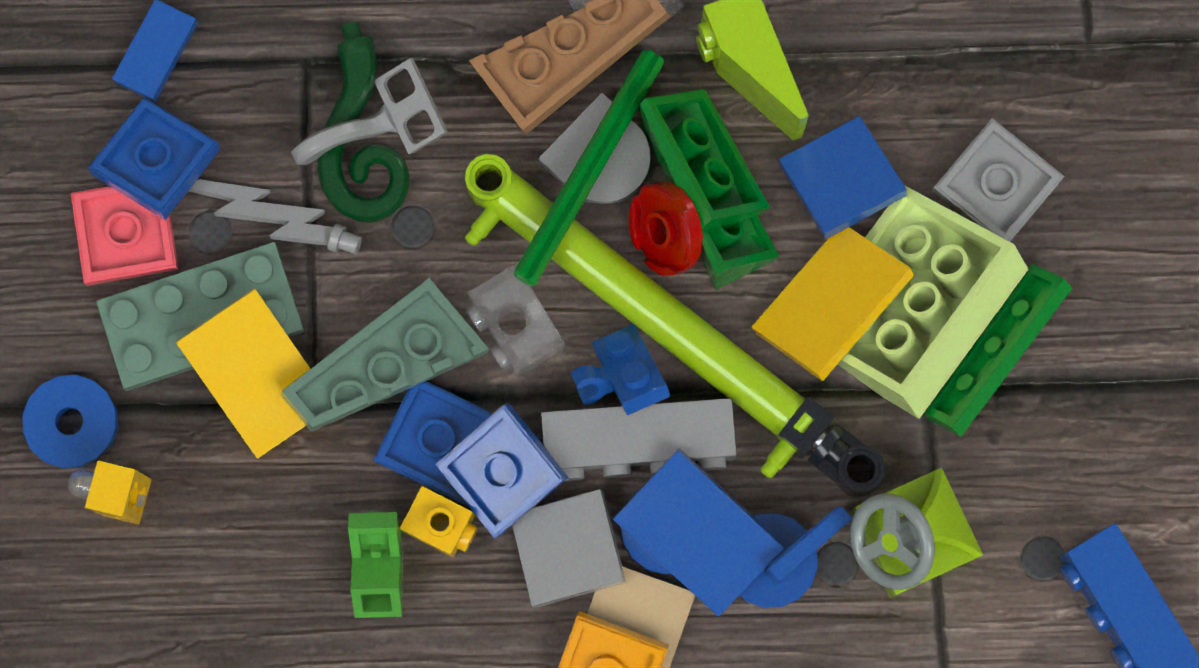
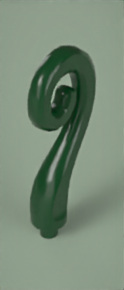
[317,22,410,223]

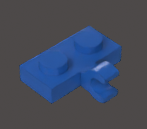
[570,324,670,416]

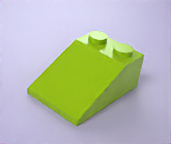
[696,0,809,141]

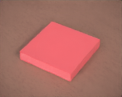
[71,186,179,286]

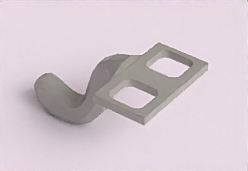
[291,58,448,165]

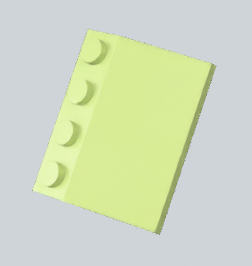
[837,185,1028,419]

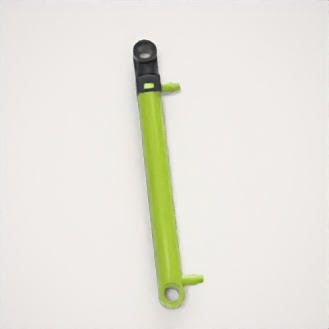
[465,154,885,497]

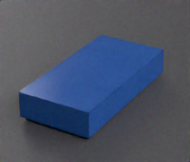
[112,0,198,103]
[766,506,852,585]

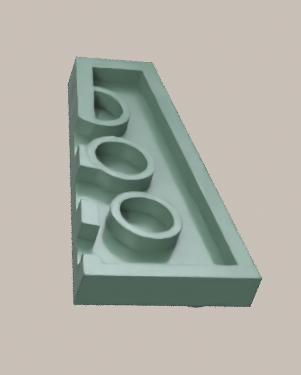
[281,278,489,432]

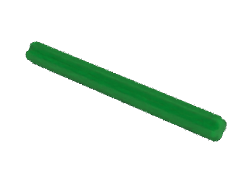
[514,49,664,286]

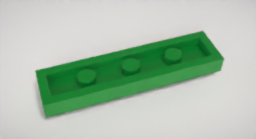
[923,264,1072,437]

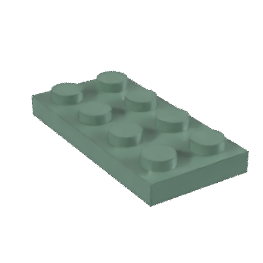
[96,242,305,391]

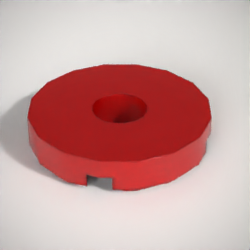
[628,182,703,276]

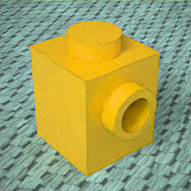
[399,486,478,558]

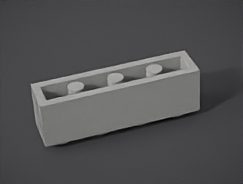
[541,398,736,481]

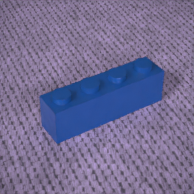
[1059,523,1199,668]

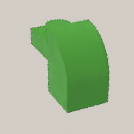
[348,511,403,618]

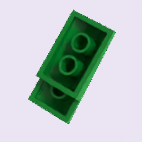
[640,89,780,290]

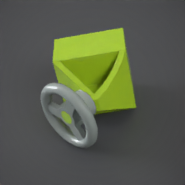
[850,467,983,598]

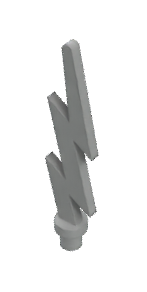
[189,179,362,254]

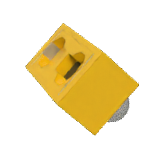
[67,460,152,525]

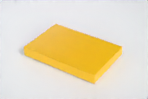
[752,227,914,381]
[176,288,310,459]

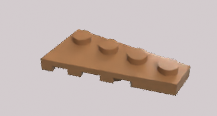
[469,0,671,134]

